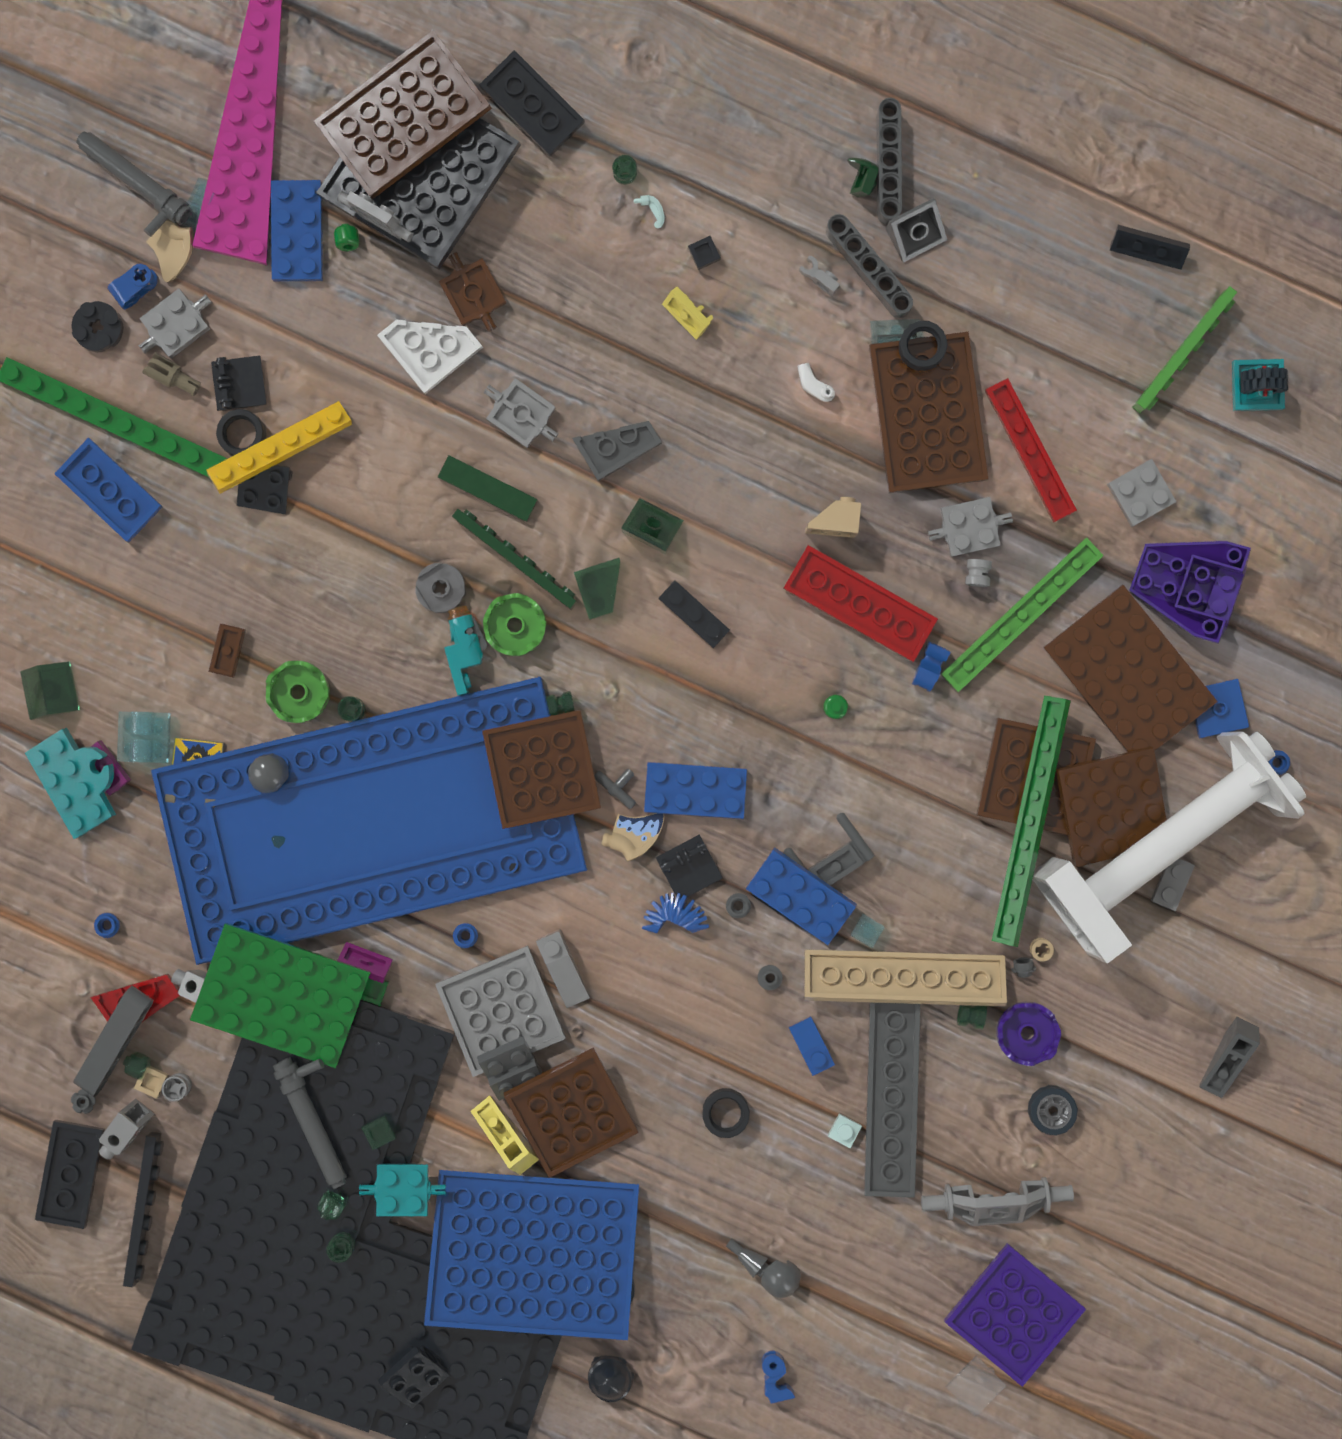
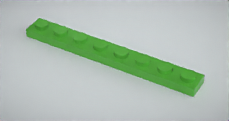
[941,537,1104,692]

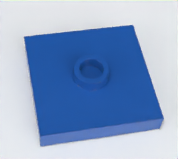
[1195,679,1249,738]

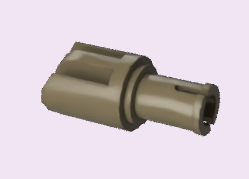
[142,352,201,396]

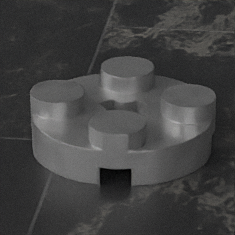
[415,563,466,613]

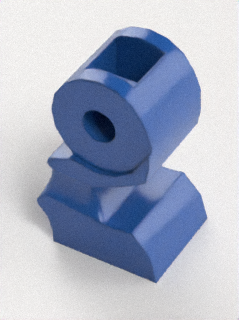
[912,641,951,692]
[762,1350,795,1404]

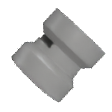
[965,559,992,587]
[162,1073,192,1102]

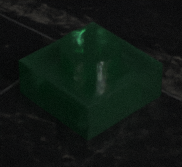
[361,1115,397,1150]

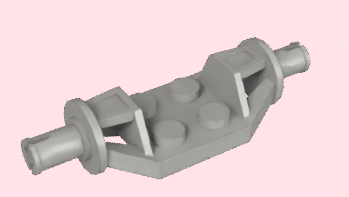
[921,1177,1074,1226]

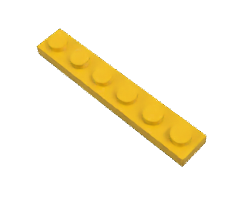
[206,401,352,494]

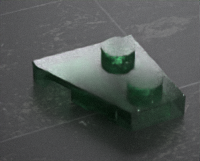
[574,558,621,620]

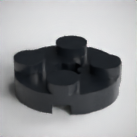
[71,301,124,353]

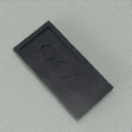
[479,50,585,157]
[35,1120,105,1229]

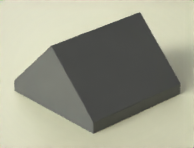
[886,198,947,263]

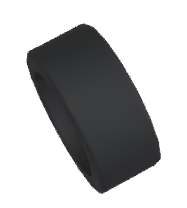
[899,321,947,371]
[216,409,266,456]
[702,1088,750,1138]

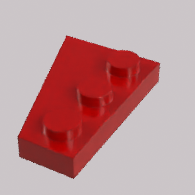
[90,974,180,1022]

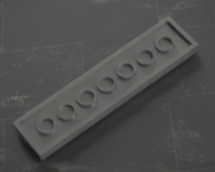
[864,1002,920,1198]

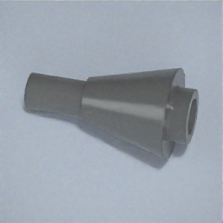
[726,1238,769,1278]

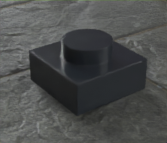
[688,236,721,270]

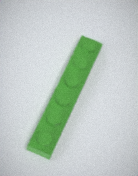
[1132,286,1237,413]

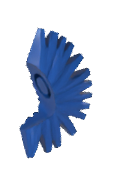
[642,892,709,934]

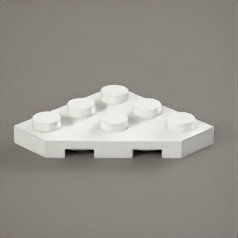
[377,319,483,394]

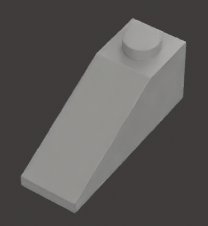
[536,929,590,1008]

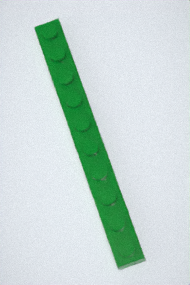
[0,357,228,478]
[992,695,1071,947]

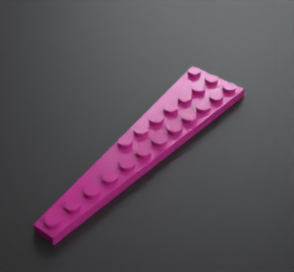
[192,0,283,265]

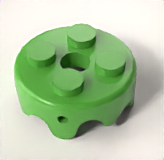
[483,593,546,656]
[266,661,330,723]

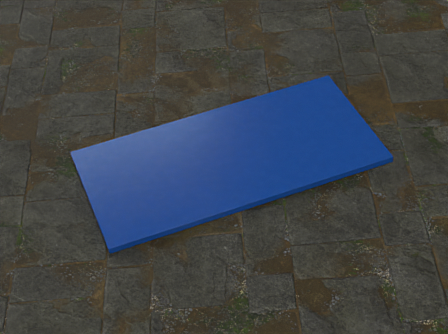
[151,677,587,965]

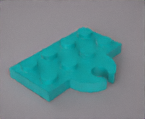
[25,728,116,839]

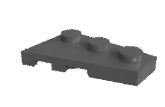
[572,421,662,482]

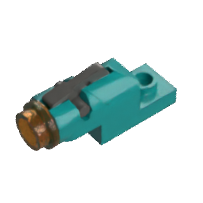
[444,606,487,696]

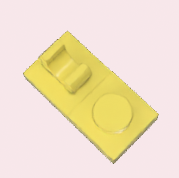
[662,287,713,340]

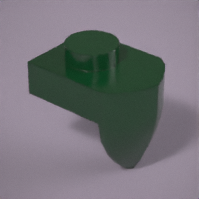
[847,158,879,198]

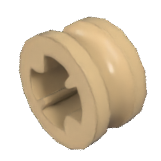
[1030,938,1054,961]

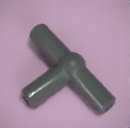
[594,769,636,809]

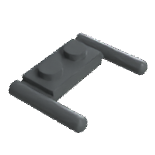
[783,813,875,886]

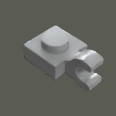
[799,256,840,297]

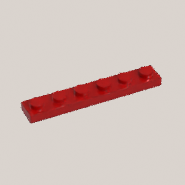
[985,378,1077,523]

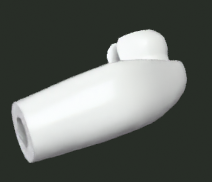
[797,363,835,402]

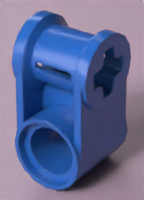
[107,264,158,310]

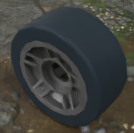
[1028,1085,1078,1136]

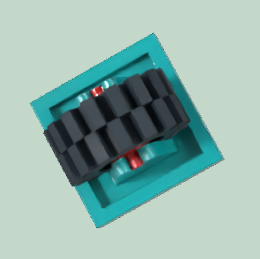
[1232,359,1288,411]

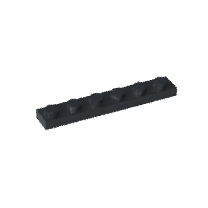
[123,1132,164,1288]

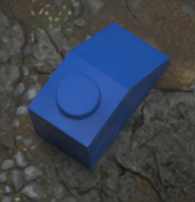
[789,1016,835,1076]

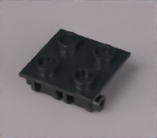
[211,355,267,411]
[237,465,293,514]
[655,834,722,898]

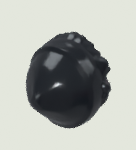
[588,1355,634,1402]

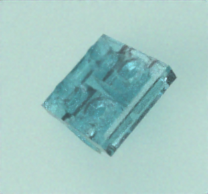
[117,711,171,763]

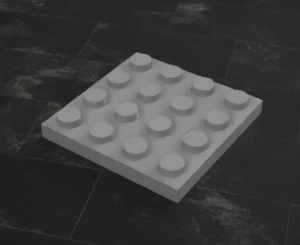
[435,946,566,1077]

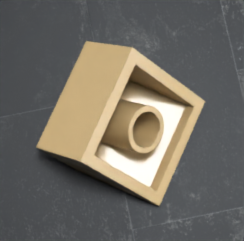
[805,497,861,538]

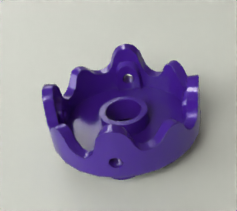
[996,1001,1061,1066]

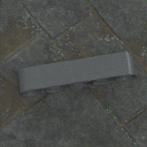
[877,98,902,225]
[826,214,913,318]
[73,986,154,1097]

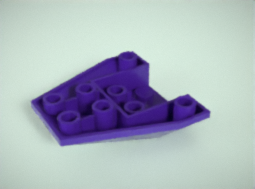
[1129,541,1251,644]

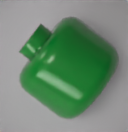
[334,224,360,252]
[823,695,848,719]

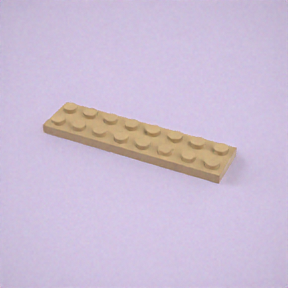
[804,950,1007,1006]

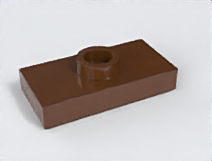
[208,623,246,678]

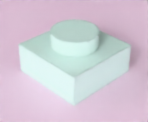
[828,1113,862,1148]

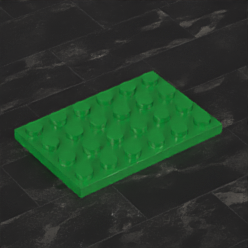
[190,923,370,1068]

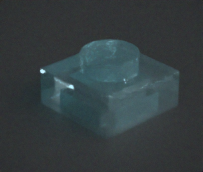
[850,914,885,948]

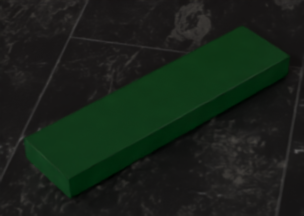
[438,455,538,522]

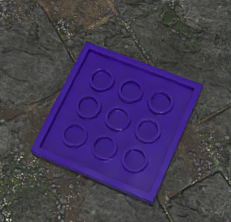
[944,1243,1086,1387]

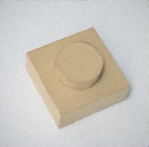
[134,1064,169,1099]

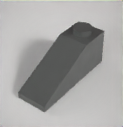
[1200,1017,1260,1098]

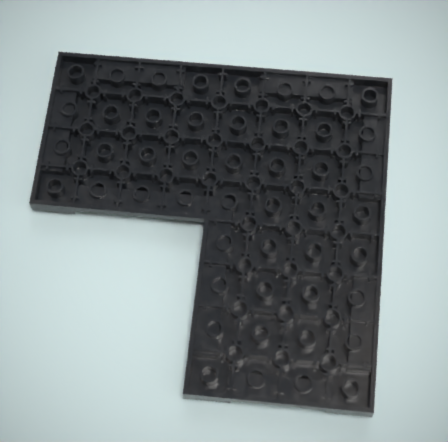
[131,1000,562,1439]

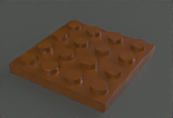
[482,710,601,829]
[976,718,1096,835]
[1056,747,1167,867]
[504,1047,639,1178]

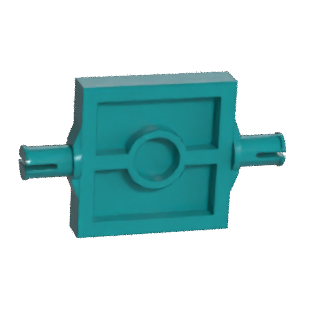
[359,1164,446,1216]

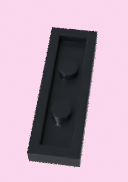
[1110,225,1190,270]
[658,580,730,649]

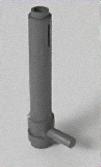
[76,131,192,237]
[273,1057,347,1189]

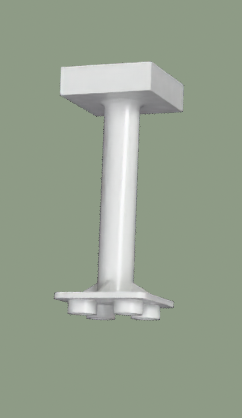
[1033,732,1306,964]

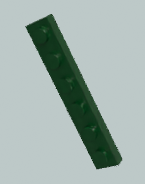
[452,509,577,610]

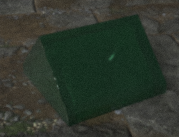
[621,498,684,555]
[20,662,80,720]

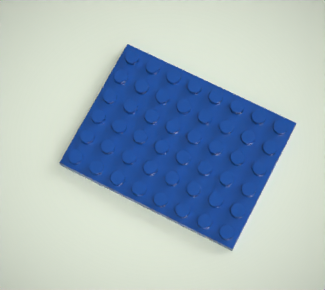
[424,1170,639,1340]

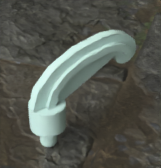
[634,195,665,229]

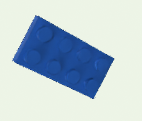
[271,180,323,282]
[54,437,163,543]
[644,762,747,819]
[746,847,857,945]

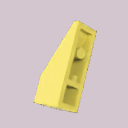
[471,1095,539,1175]

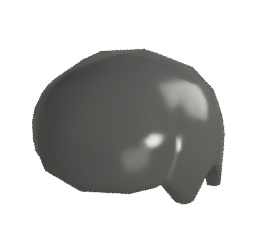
[248,753,289,793]
[761,1260,801,1299]

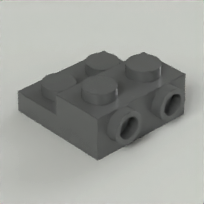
[477,1036,542,1101]

